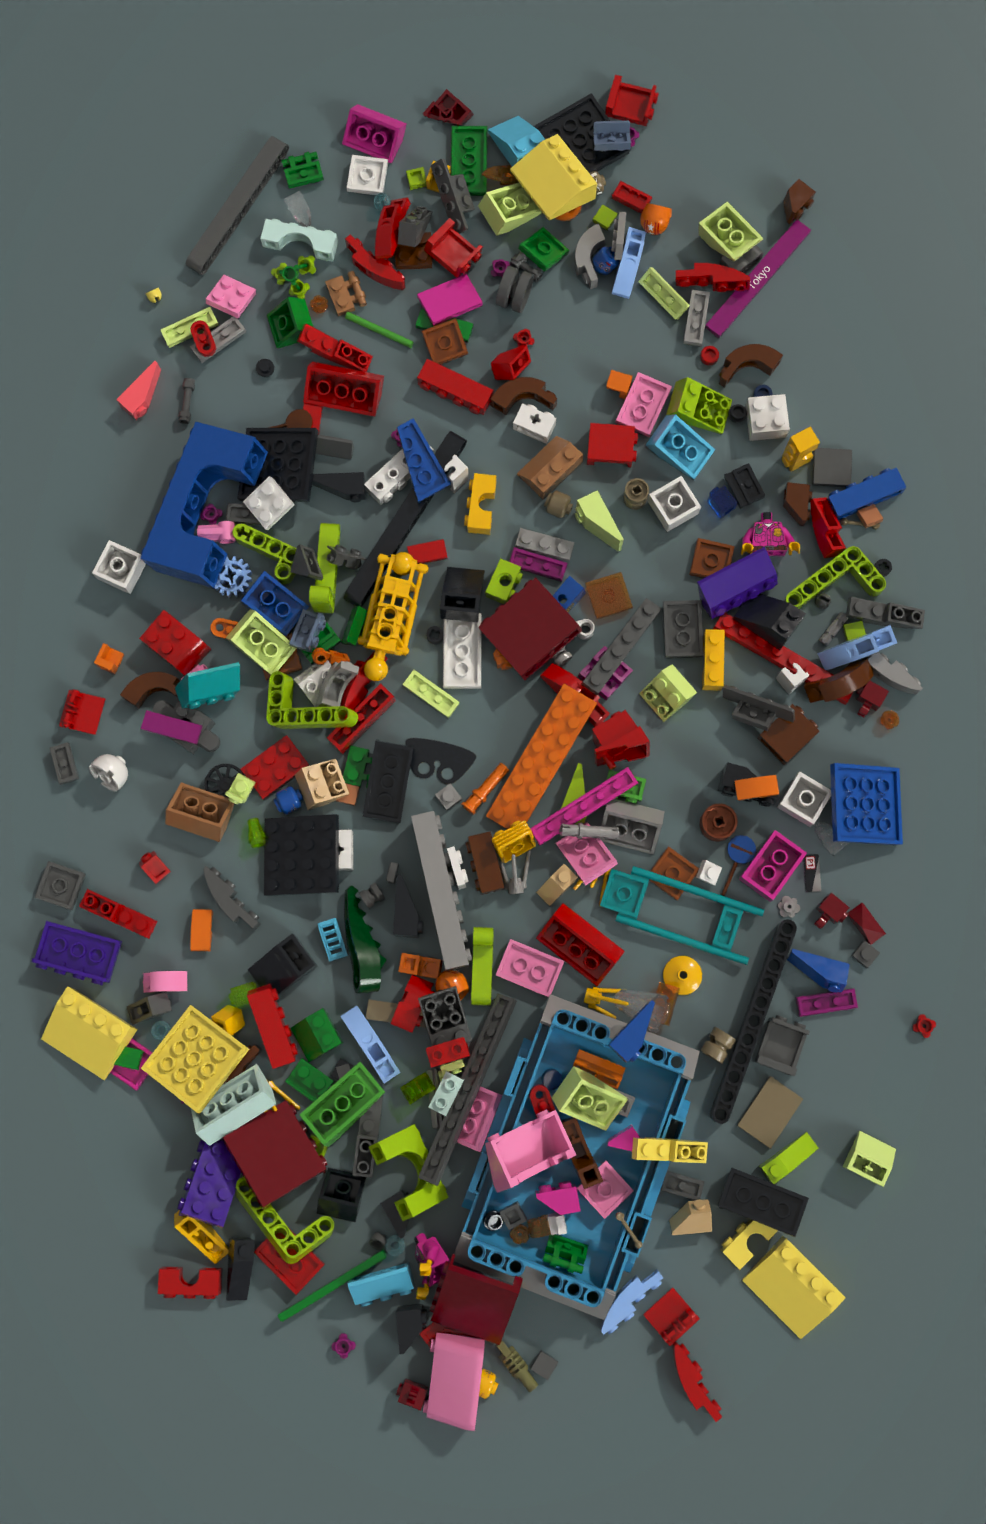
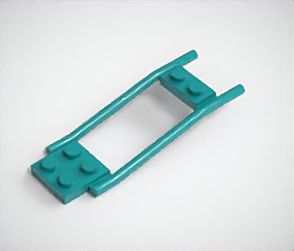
[600,866,765,965]

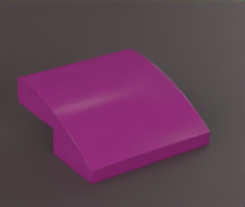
[578,646,633,701]

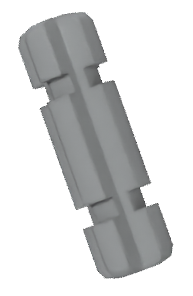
[819,612,848,646]

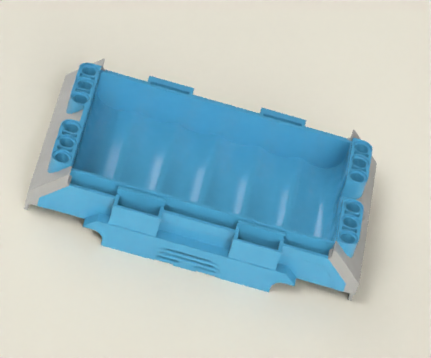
[454,994,700,1320]

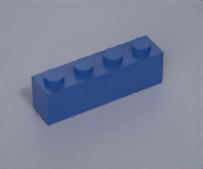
[827,467,906,520]

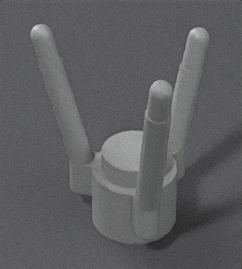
[499,850,531,894]

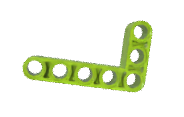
[309,523,340,613]
[784,546,886,609]
[266,671,358,729]
[235,1177,334,1264]

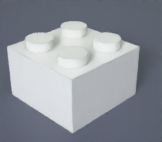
[745,394,790,441]
[648,476,701,532]
[92,540,146,594]
[777,772,831,827]

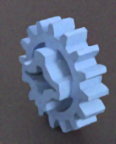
[215,556,253,598]

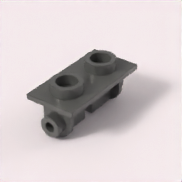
[327,545,366,569]

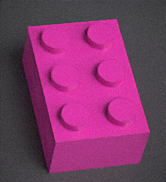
[739,830,807,902]

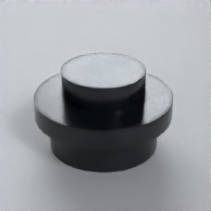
[256,359,274,377]
[728,404,747,423]
[483,1210,503,1231]

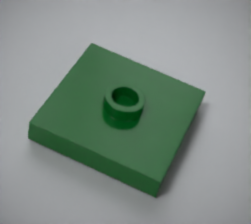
[518,227,569,272]

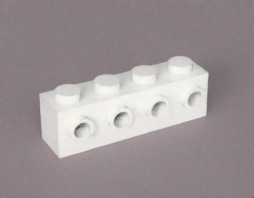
[364,445,434,505]

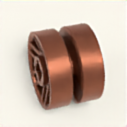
[699,804,737,842]

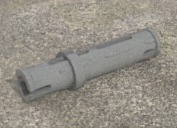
[560,823,619,840]

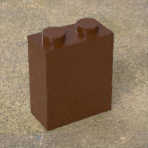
[757,704,819,765]

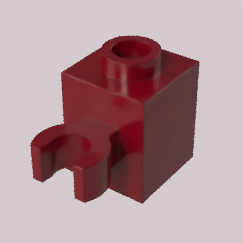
[856,681,889,718]
[814,893,850,929]
[396,1378,428,1411]

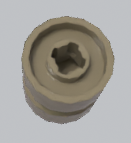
[623,478,649,510]
[700,1027,736,1064]

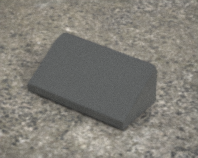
[316,435,354,460]

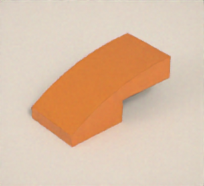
[735,775,780,801]
[191,909,213,951]
[398,953,443,979]

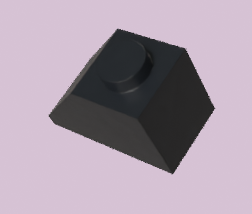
[380,1189,409,1239]

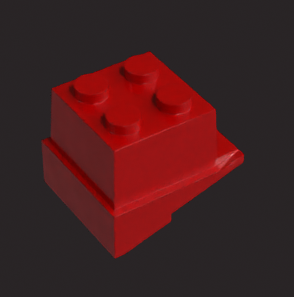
[592,710,650,770]

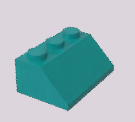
[175,662,240,709]

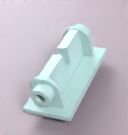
[429,1071,464,1116]

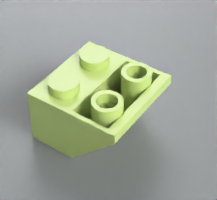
[639,664,697,722]
[842,1131,896,1187]

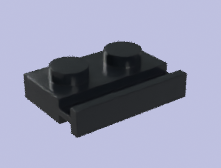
[724,463,765,509]

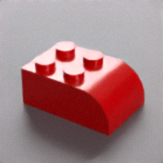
[139,610,211,676]

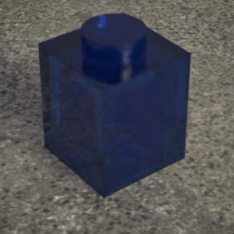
[707,485,738,519]

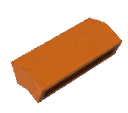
[572,1049,626,1089]

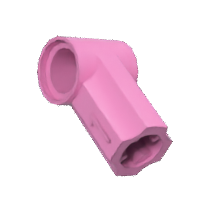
[197,521,235,544]

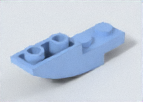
[611,227,646,299]
[817,625,897,670]
[340,1005,401,1083]
[600,1269,663,1335]

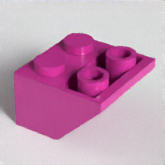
[535,1181,581,1215]

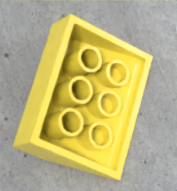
[510,134,597,220]
[41,986,138,1080]
[742,1236,846,1339]

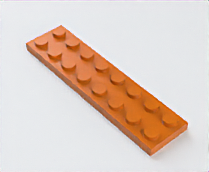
[486,684,597,829]

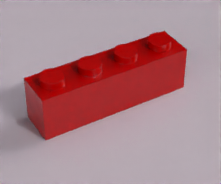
[417,359,494,415]
[327,683,396,755]
[247,983,298,1069]

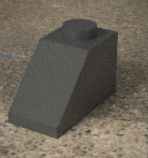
[127,992,172,1025]

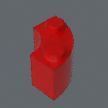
[391,975,434,1033]

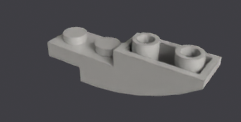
[866,652,923,695]

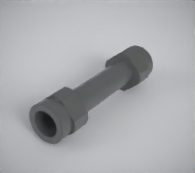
[178,378,195,424]

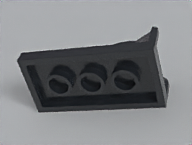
[362,739,414,823]
[718,1168,809,1237]

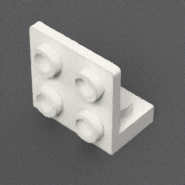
[294,660,332,707]

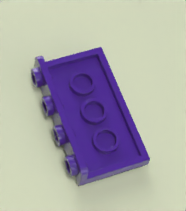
[31,921,122,985]
[177,1140,241,1228]

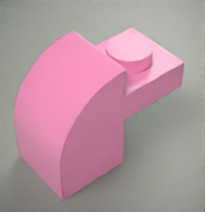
[143,971,187,993]

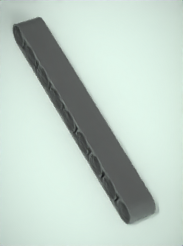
[186,136,289,275]

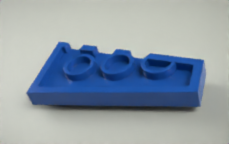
[397,418,451,503]

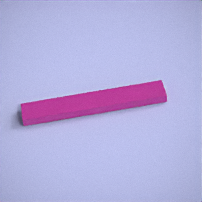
[530,767,638,845]

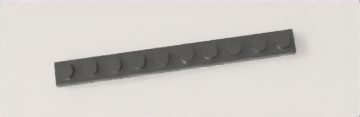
[418,993,517,1186]

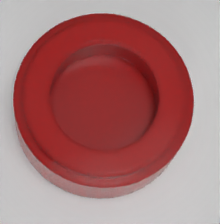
[700,346,719,366]

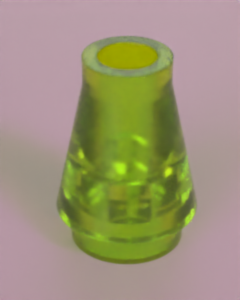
[247,818,267,848]

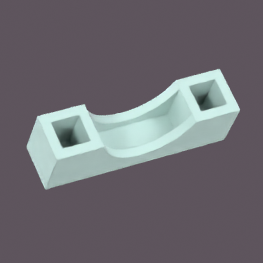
[260,219,338,262]

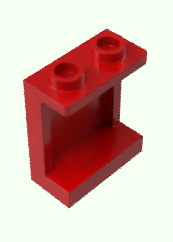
[605,75,659,127]
[424,218,483,278]
[587,423,638,468]
[426,1037,471,1068]

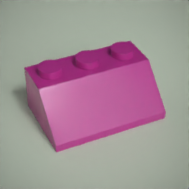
[342,104,407,163]

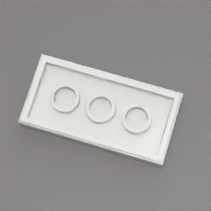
[443,613,482,689]

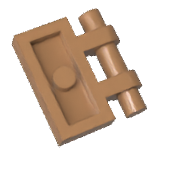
[325,271,367,317]

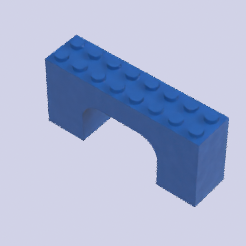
[140,422,268,588]

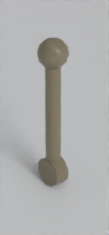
[841,518,880,530]
[615,1212,643,1249]

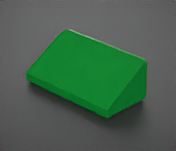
[341,606,367,646]

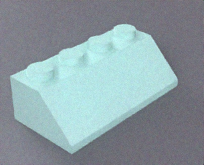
[191,1064,276,1146]

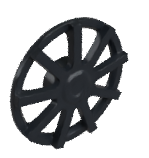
[204,764,245,805]

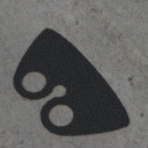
[406,738,477,784]

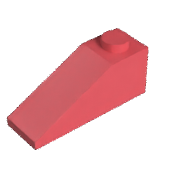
[116,361,161,420]

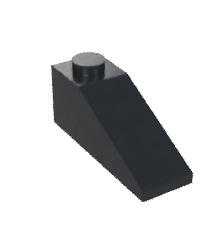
[312,472,366,502]
[226,1238,254,1301]

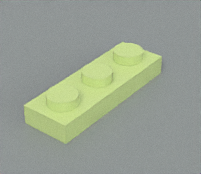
[638,267,690,320]
[161,307,219,348]
[402,670,460,719]

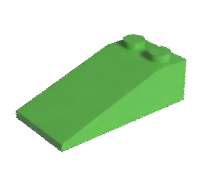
[299,1062,385,1147]

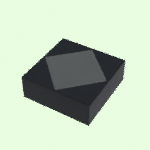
[331,1058,354,1080]

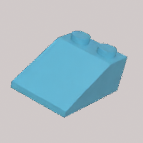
[487,116,545,167]
[646,414,715,479]

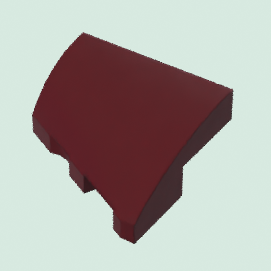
[423,89,474,126]

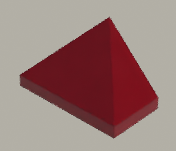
[848,903,886,945]

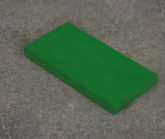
[451,126,487,196]

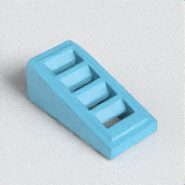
[317,918,348,962]

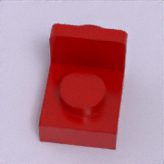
[139,851,171,884]

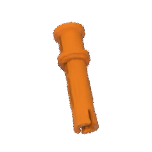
[461,762,510,815]

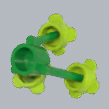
[271,255,316,299]

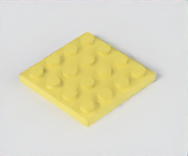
[141,1005,250,1114]

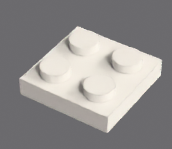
[347,155,388,196]
[243,476,295,530]
[447,846,469,890]

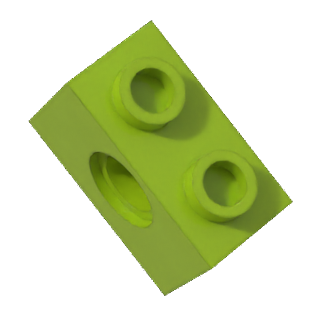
[485,558,523,604]

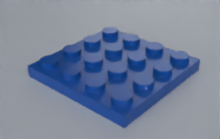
[830,763,903,845]

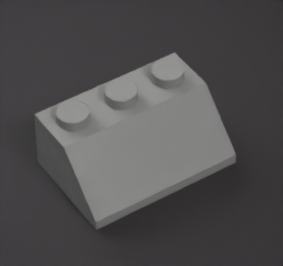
[600,799,665,855]

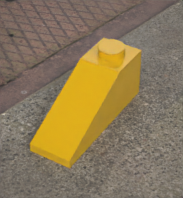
[174,1210,229,1264]

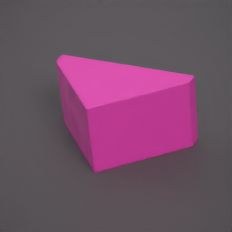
[607,1124,640,1152]

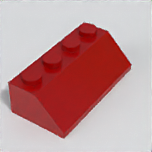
[303,361,384,417]
[536,903,625,987]

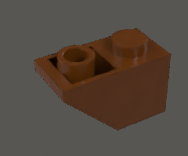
[783,179,816,225]
[783,482,812,526]

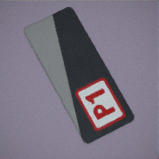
[804,854,821,892]

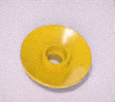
[663,956,702,995]

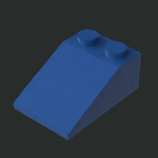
[240,571,309,636]
[608,1000,655,1062]

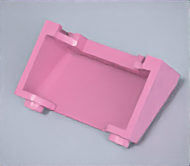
[485,1109,576,1193]
[423,1333,485,1431]

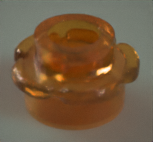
[310,295,328,313]
[880,710,899,729]
[510,1224,530,1244]

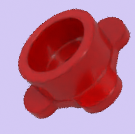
[513,329,535,347]
[912,1014,936,1038]

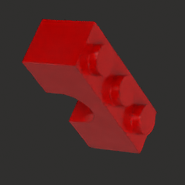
[158,1267,223,1299]

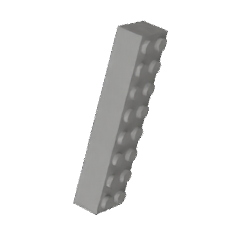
[411,811,472,971]

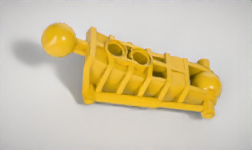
[358,552,429,681]

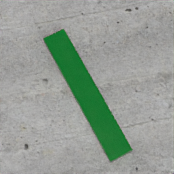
[277,1249,387,1322]

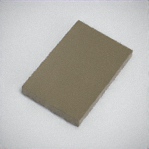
[737,1076,803,1149]

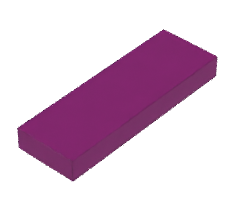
[509,547,568,582]
[141,710,203,745]
[795,988,858,1017]

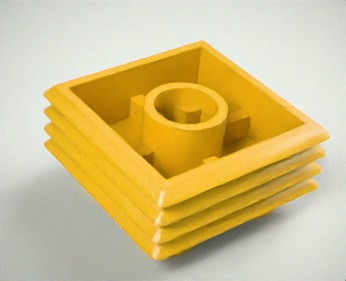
[492,820,536,863]

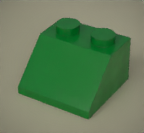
[267,297,313,348]
[291,1008,343,1062]

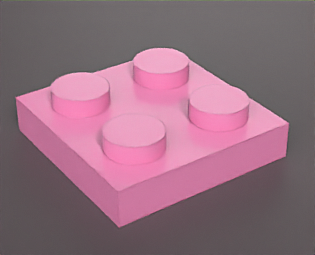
[206,275,256,318]
[577,1160,634,1219]

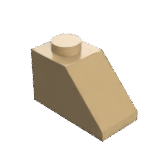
[536,864,578,906]
[669,1199,712,1236]

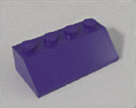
[697,547,778,619]

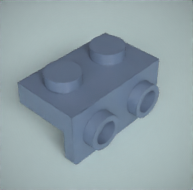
[593,120,631,151]
[289,609,326,653]

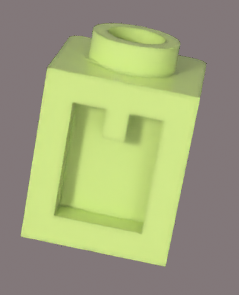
[225,773,256,805]
[438,1059,465,1081]

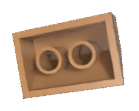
[517,436,583,499]
[165,783,234,842]

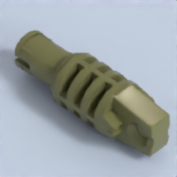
[495,1340,538,1392]

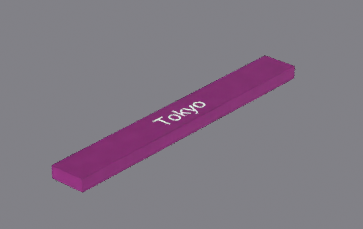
[705,220,811,338]

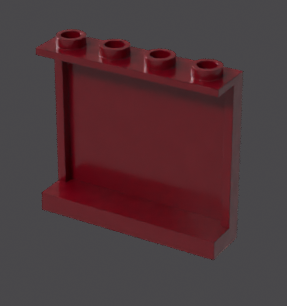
[478,577,582,681]
[223,1100,328,1210]
[429,1254,523,1345]

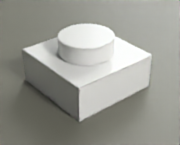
[696,860,722,885]

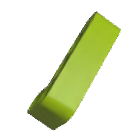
[233,523,296,585]
[471,927,494,1006]

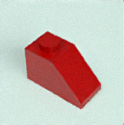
[491,345,531,380]

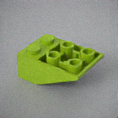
[666,377,732,434]

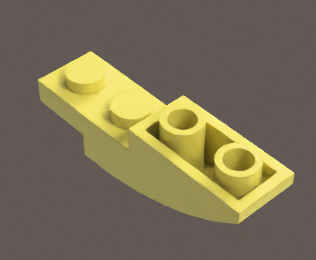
[632,1137,708,1163]

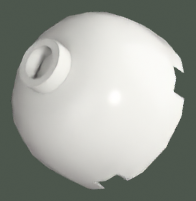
[89,754,128,792]

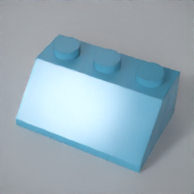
[347,1262,415,1307]

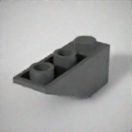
[398,206,433,247]

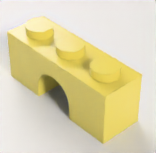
[721,1220,778,1270]

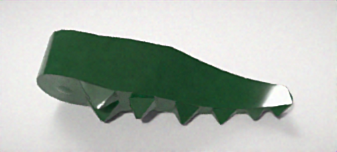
[344,886,386,994]

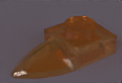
[482,165,518,185]

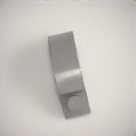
[575,224,605,289]
[315,661,359,707]

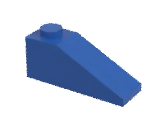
[787,949,850,993]

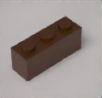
[465,831,504,895]

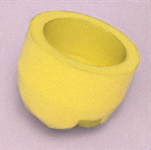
[145,287,162,303]

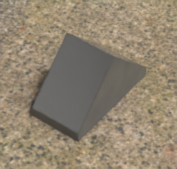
[290,544,323,580]

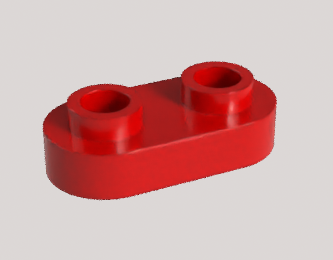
[190,320,216,357]
[529,1084,555,1118]

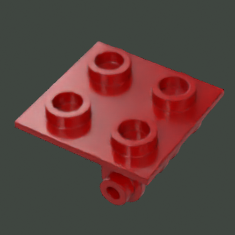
[59,689,106,735]
[643,1287,700,1346]

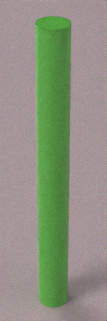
[345,312,414,348]

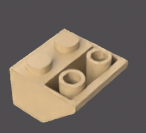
[295,759,349,810]

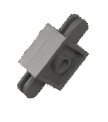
[153,700,220,755]

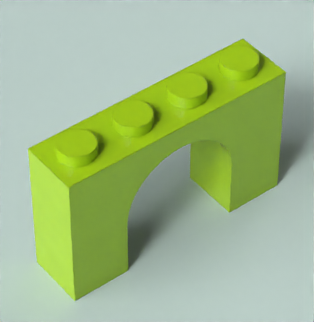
[369,1124,449,1221]

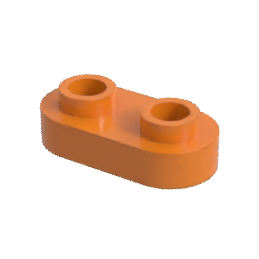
[210,618,238,639]

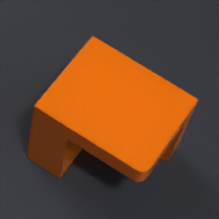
[606,370,633,399]
[94,643,124,674]

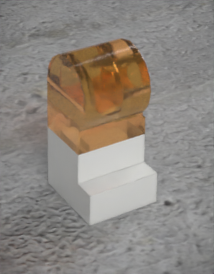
[527,1213,567,1238]

